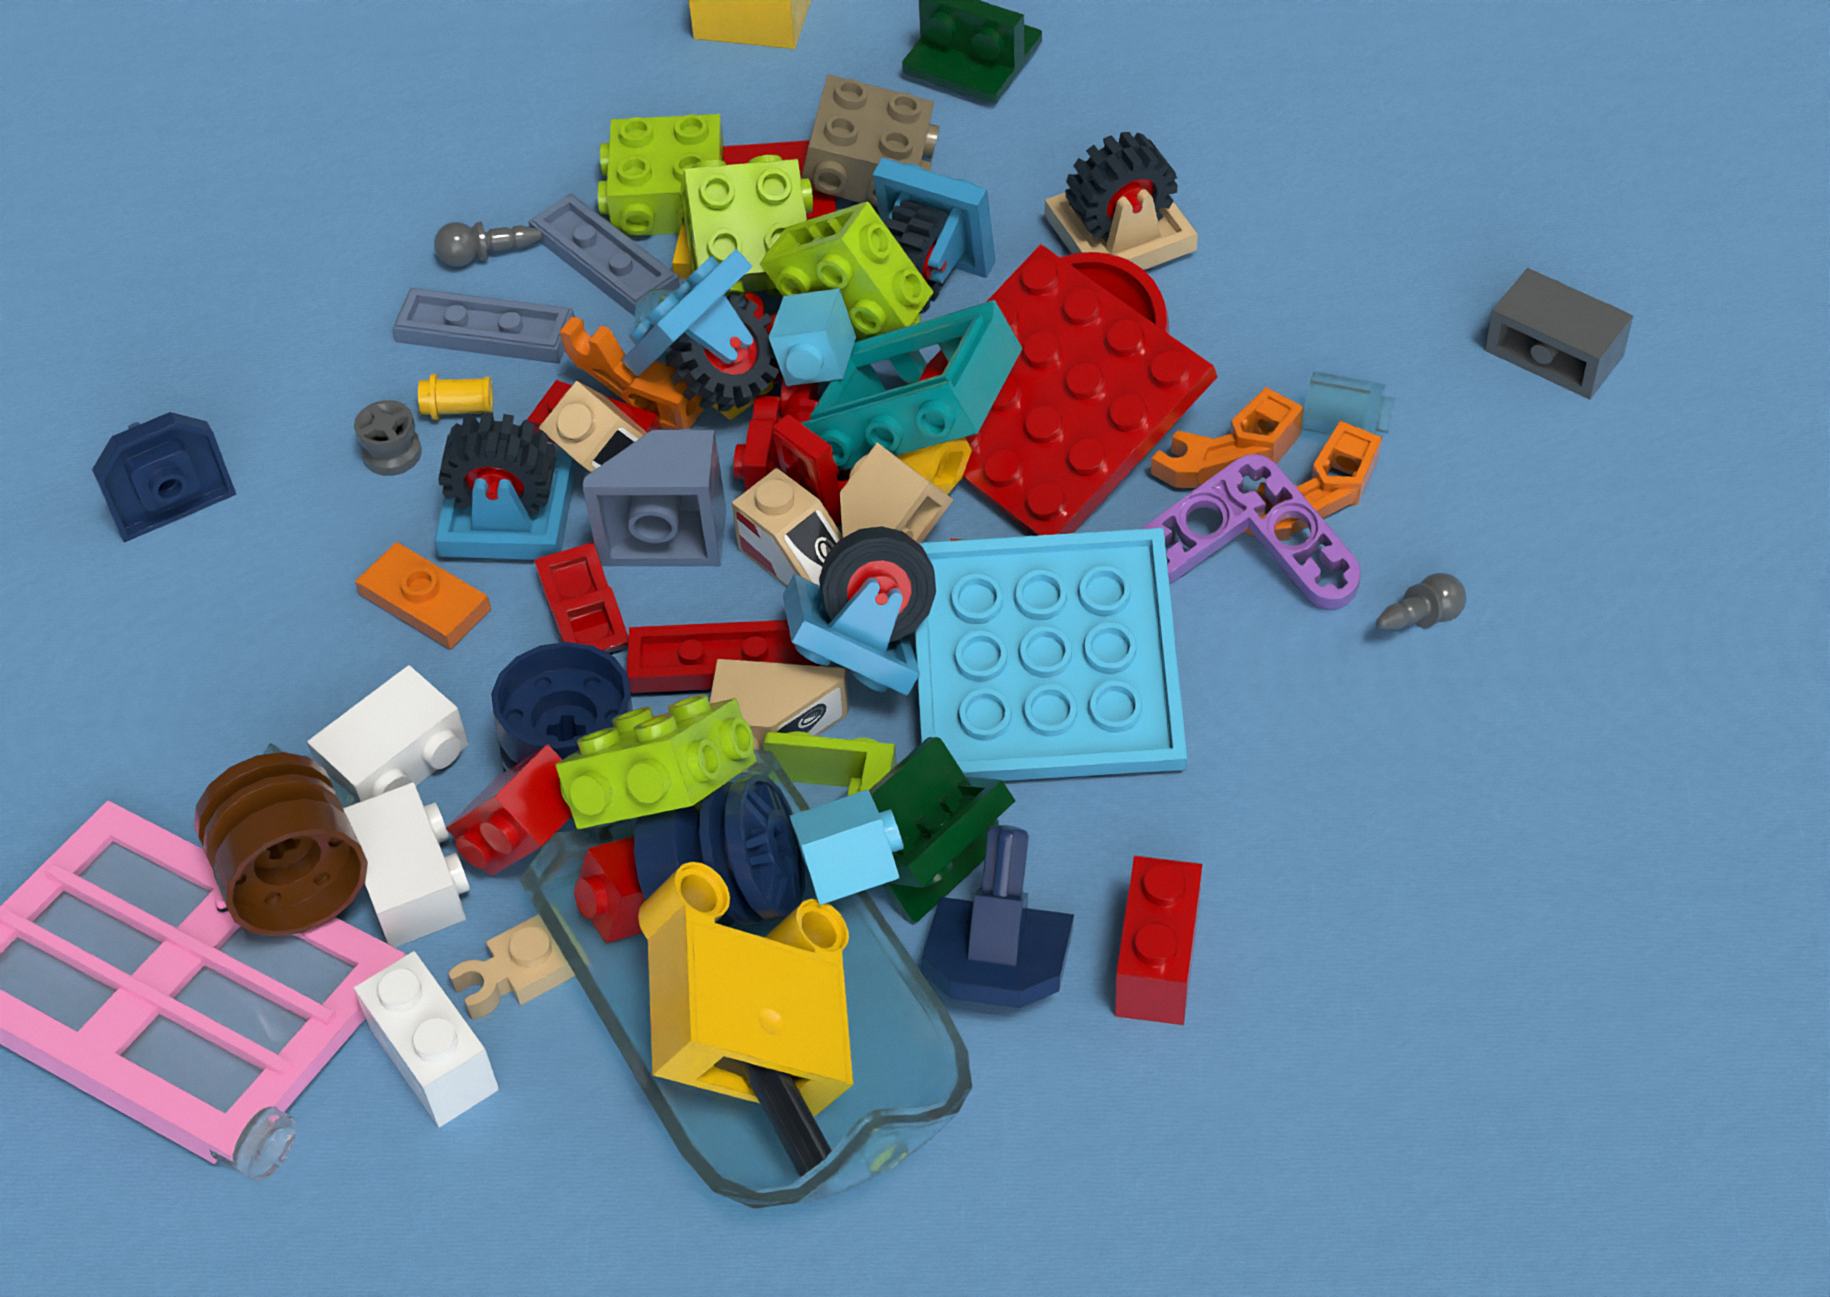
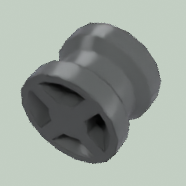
[354,400,422,476]

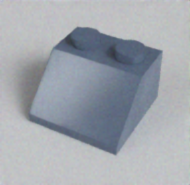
[583,429,726,566]

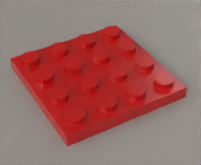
[909,244,1218,536]

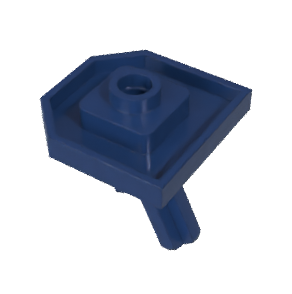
[92,412,236,542]
[921,825,1074,1008]

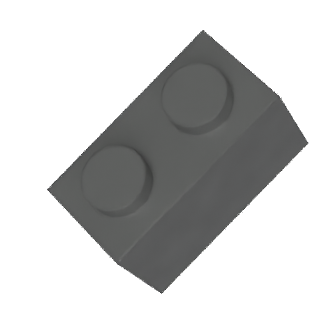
[1485,268,1634,400]

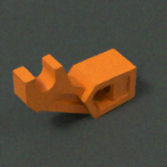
[560,316,704,430]
[1151,387,1304,488]
[1243,420,1382,541]

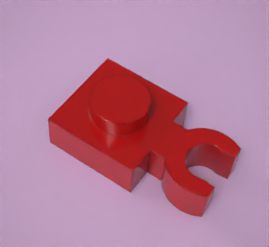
[734,395,783,492]

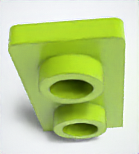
[763,731,897,796]

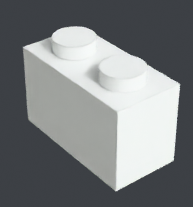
[307,665,469,806]
[343,782,470,948]
[354,951,499,1128]

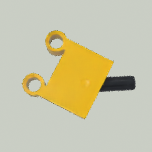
[638,862,854,1181]

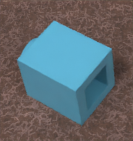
[769,288,856,386]
[790,790,904,905]

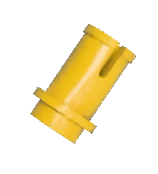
[418,373,493,421]

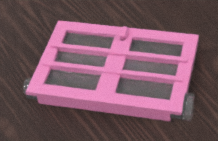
[0,801,407,1181]

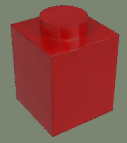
[573,836,645,943]

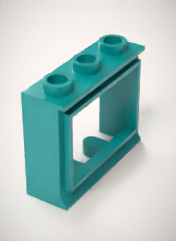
[801,300,1022,471]

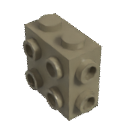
[801,74,940,207]

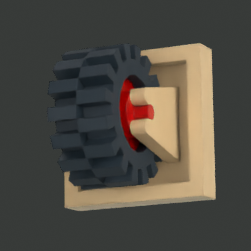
[1045,132,1198,270]

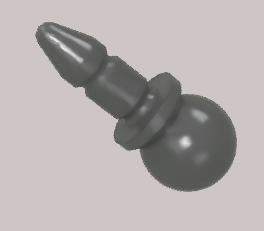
[434,221,543,267]
[1376,573,1466,630]

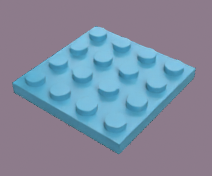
[915,528,1187,781]

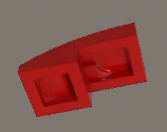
[534,542,628,653]

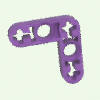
[1140,454,1361,610]

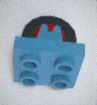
[783,526,936,696]

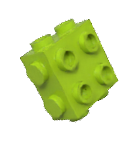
[598,114,724,236]
[680,155,813,298]
[759,201,933,342]
[555,694,757,829]

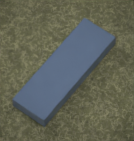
[528,193,680,319]
[392,288,575,364]

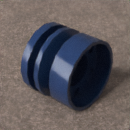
[491,642,633,818]
[634,774,805,927]

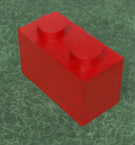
[445,744,572,877]
[1115,855,1203,1025]

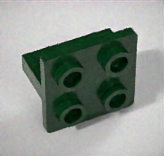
[902,0,1042,103]
[869,737,1016,922]

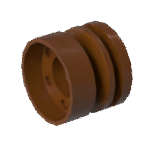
[194,752,368,937]

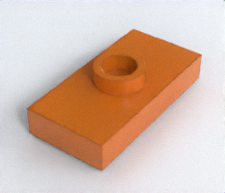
[355,542,491,650]

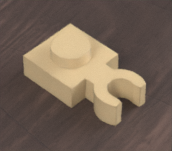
[448,910,581,1019]

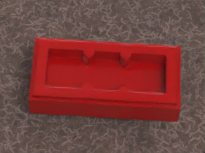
[773,414,842,527]

